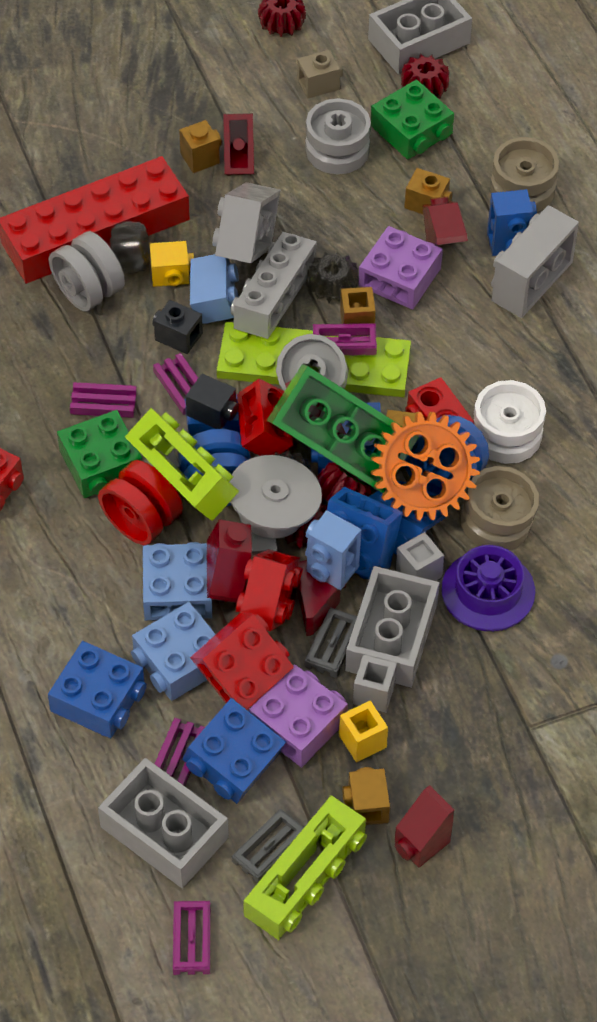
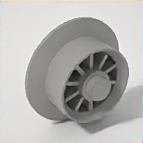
[230,455,322,538]

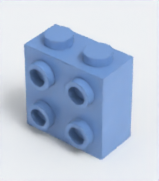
[143,542,212,621]
[131,602,216,701]

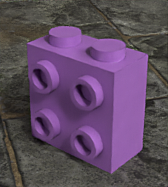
[359,226,443,310]
[249,664,348,768]

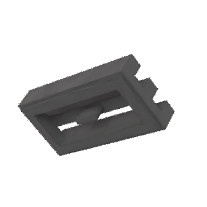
[305,608,357,678]
[232,809,304,883]

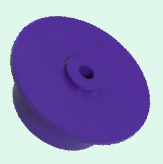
[441,545,535,631]

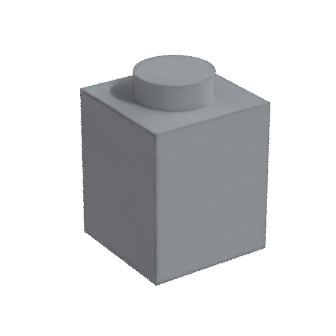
[353,654,397,713]

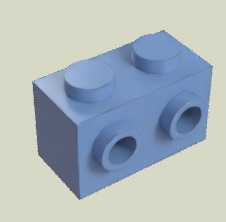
[190,254,239,324]
[305,510,361,590]

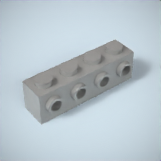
[230,232,317,339]

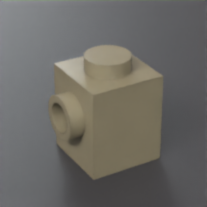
[297,50,343,99]

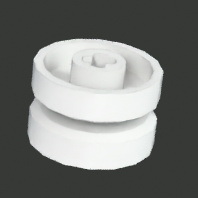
[474,380,546,464]

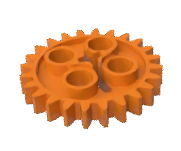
[371,412,480,521]

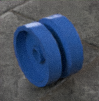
[405,415,489,497]
[177,429,251,507]

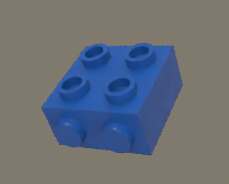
[327,487,403,579]
[48,641,147,739]
[182,698,286,804]

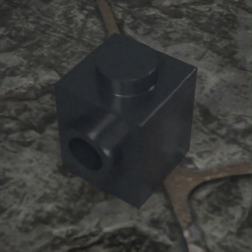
[152,300,203,354]
[185,373,239,429]

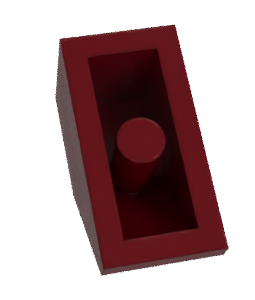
[223,113,254,174]
[422,196,468,245]
[207,519,252,603]
[296,560,346,636]
[395,785,454,868]

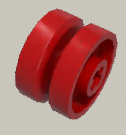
[98,460,183,545]

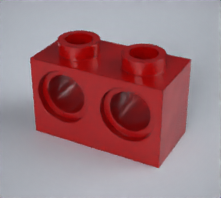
[405,377,474,424]
[237,378,293,456]

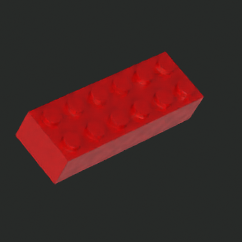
[0,156,190,284]

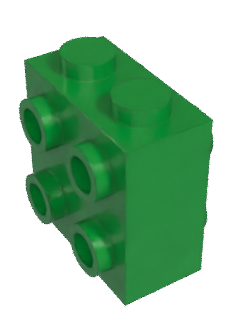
[371,79,454,160]
[57,410,143,498]

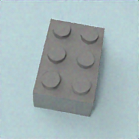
[368,0,472,75]
[212,182,281,263]
[491,205,579,318]
[345,566,440,688]
[98,758,229,889]

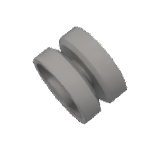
[305,98,371,175]
[49,231,125,311]
[276,334,349,391]

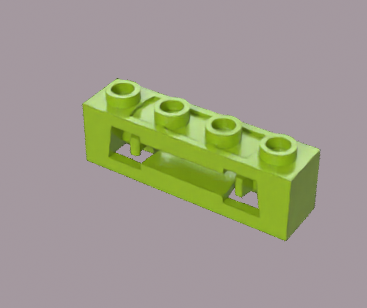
[125,408,239,521]
[243,795,367,940]

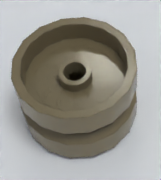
[490,137,559,212]
[460,466,539,550]

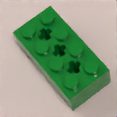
[267,364,419,493]

